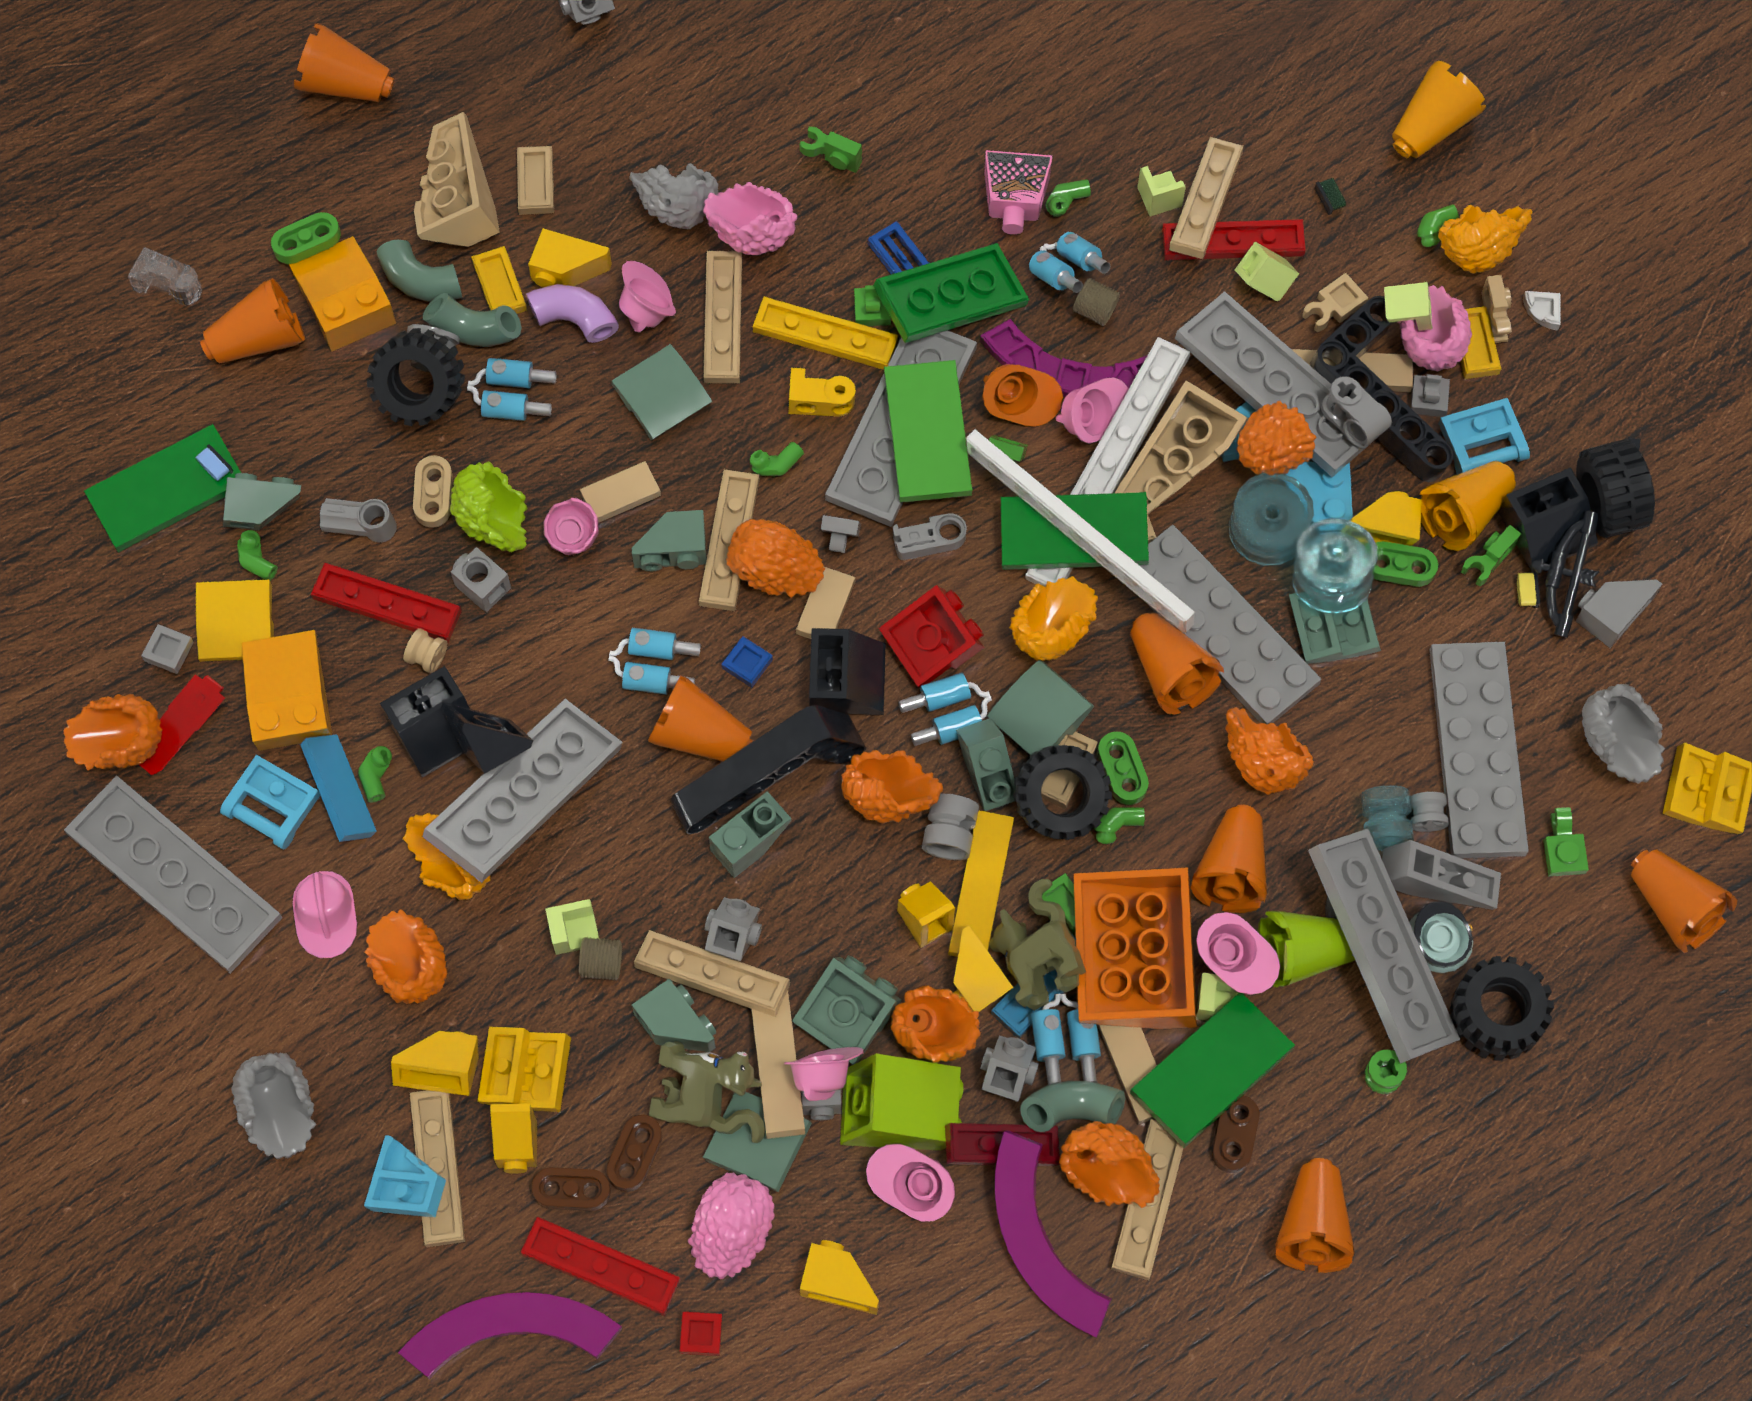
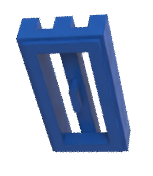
[868,221,929,274]

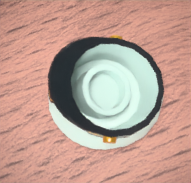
[1409,901,1473,973]

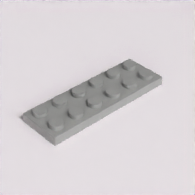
[1175,292,1379,477]
[825,330,977,527]
[1139,525,1322,724]
[1429,642,1529,858]
[422,699,623,883]
[64,775,282,974]
[1308,829,1460,1064]

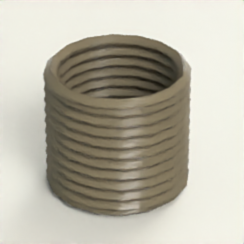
[1073,278,1120,326]
[579,937,622,981]

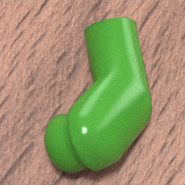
[1046,179,1091,216]

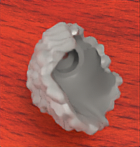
[629,163,719,229]
[1582,684,1665,784]
[231,1052,317,1159]

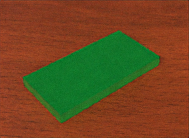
[873,243,1029,343]
[84,424,241,553]
[1001,492,1149,570]
[1130,993,1295,1148]

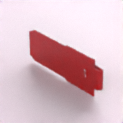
[138,674,225,775]

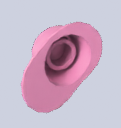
[619,261,676,332]
[1056,377,1129,443]
[293,871,357,958]
[1196,912,1280,995]
[784,1047,864,1101]
[866,1144,955,1222]

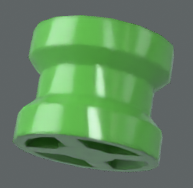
[1364,1050,1407,1094]

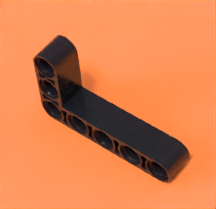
[1310,295,1453,482]
[670,705,866,834]

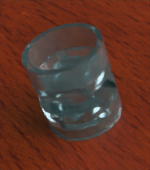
[1361,785,1414,851]

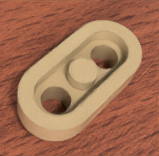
[413,456,453,528]

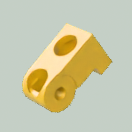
[788,368,856,416]

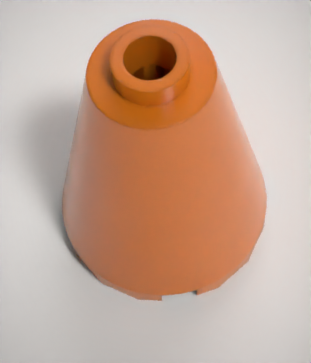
[294,23,395,102]
[200,278,305,363]
[1130,613,1224,715]
[648,675,754,761]
[1191,805,1267,913]
[1631,849,1738,953]
[1275,1158,1355,1273]

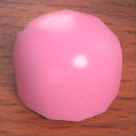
[543,498,599,555]

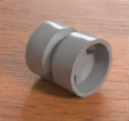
[922,794,979,860]

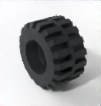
[367,328,465,426]
[1576,439,1655,538]
[1013,745,1112,840]
[1450,956,1554,1061]

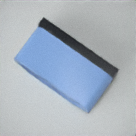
[195,444,233,481]

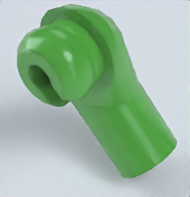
[1417,204,1459,247]
[750,442,804,476]
[237,530,278,581]
[358,746,392,803]
[1094,807,1145,844]

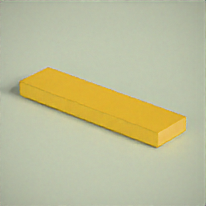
[753,297,898,370]
[948,810,1014,957]

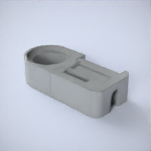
[893,513,967,560]

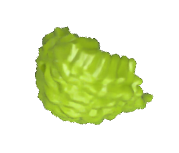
[450,462,527,552]

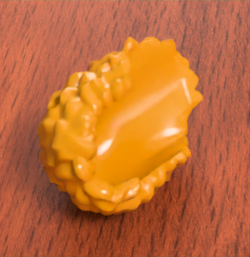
[1438,205,1532,274]
[1009,576,1098,661]
[403,813,490,900]

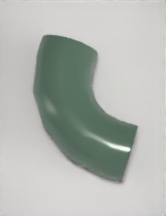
[376,239,463,302]
[423,293,522,347]
[1020,1081,1125,1132]

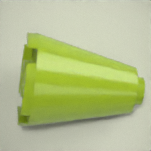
[1257,911,1355,988]

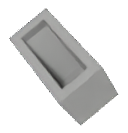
[1576,579,1662,648]

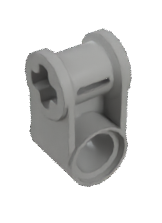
[1321,376,1392,448]

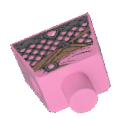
[984,150,1052,234]

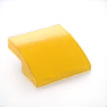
[196,579,274,662]
[1663,743,1752,834]
[478,1027,571,1112]

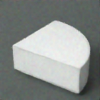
[1523,291,1560,330]

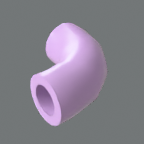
[525,284,619,343]

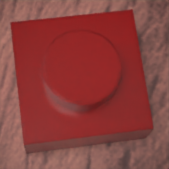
[680,1312,723,1356]

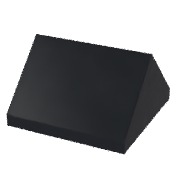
[440,702,533,774]

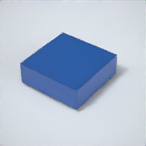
[721,636,773,688]

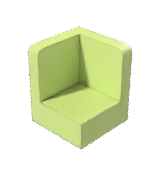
[1137,166,1186,216]
[1235,242,1299,301]
[1384,282,1433,331]
[545,899,599,955]
[1196,973,1244,1021]

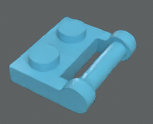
[1438,398,1530,475]
[220,755,321,850]

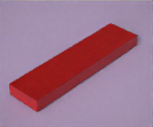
[1162,219,1306,260]
[311,562,462,643]
[521,1217,681,1316]

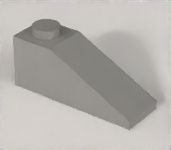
[1382,840,1501,910]

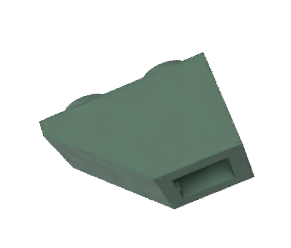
[223,473,301,530]
[632,510,707,571]
[956,718,1016,811]
[709,791,791,878]
[632,978,717,1052]

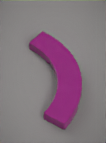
[980,319,1148,397]
[995,1130,1112,1338]
[398,1292,622,1380]

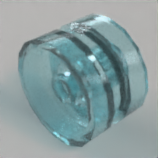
[1229,473,1314,566]
[1292,519,1378,613]

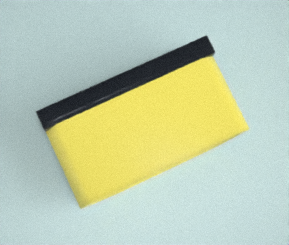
[1516,572,1540,608]

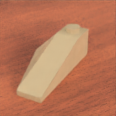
[414,112,500,247]
[1115,381,1248,515]

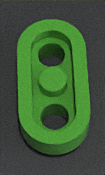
[271,212,341,264]
[1363,541,1438,587]
[1098,732,1149,805]

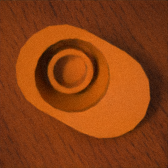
[982,364,1063,427]

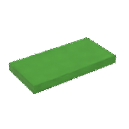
[884,360,972,502]

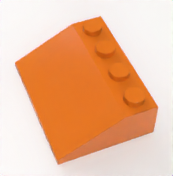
[1074,868,1197,1029]

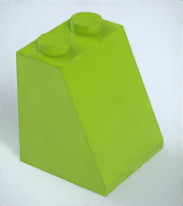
[840,1053,963,1150]

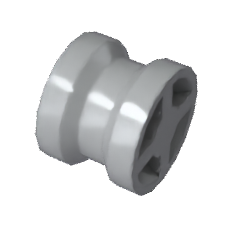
[1408,792,1449,832]

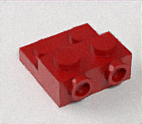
[878,585,985,688]

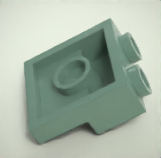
[792,955,902,1065]

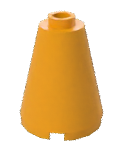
[1392,60,1486,158]
[1419,461,1516,551]

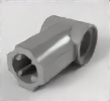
[320,498,397,543]

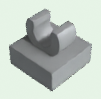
[1410,374,1450,417]
[821,515,861,553]
[141,624,194,674]

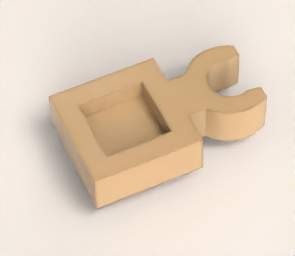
[1302,273,1368,332]
[1481,275,1512,343]

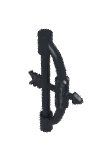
[1531,511,1600,638]

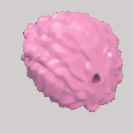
[703,182,797,255]
[1397,285,1472,372]
[688,1172,775,1279]

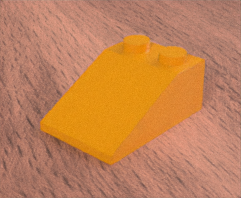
[289,236,396,352]
[242,630,332,751]

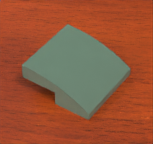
[611,344,712,440]
[1289,580,1381,664]
[987,660,1094,755]
[703,1092,812,1192]

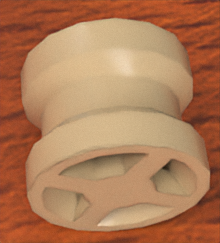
[403,628,448,673]

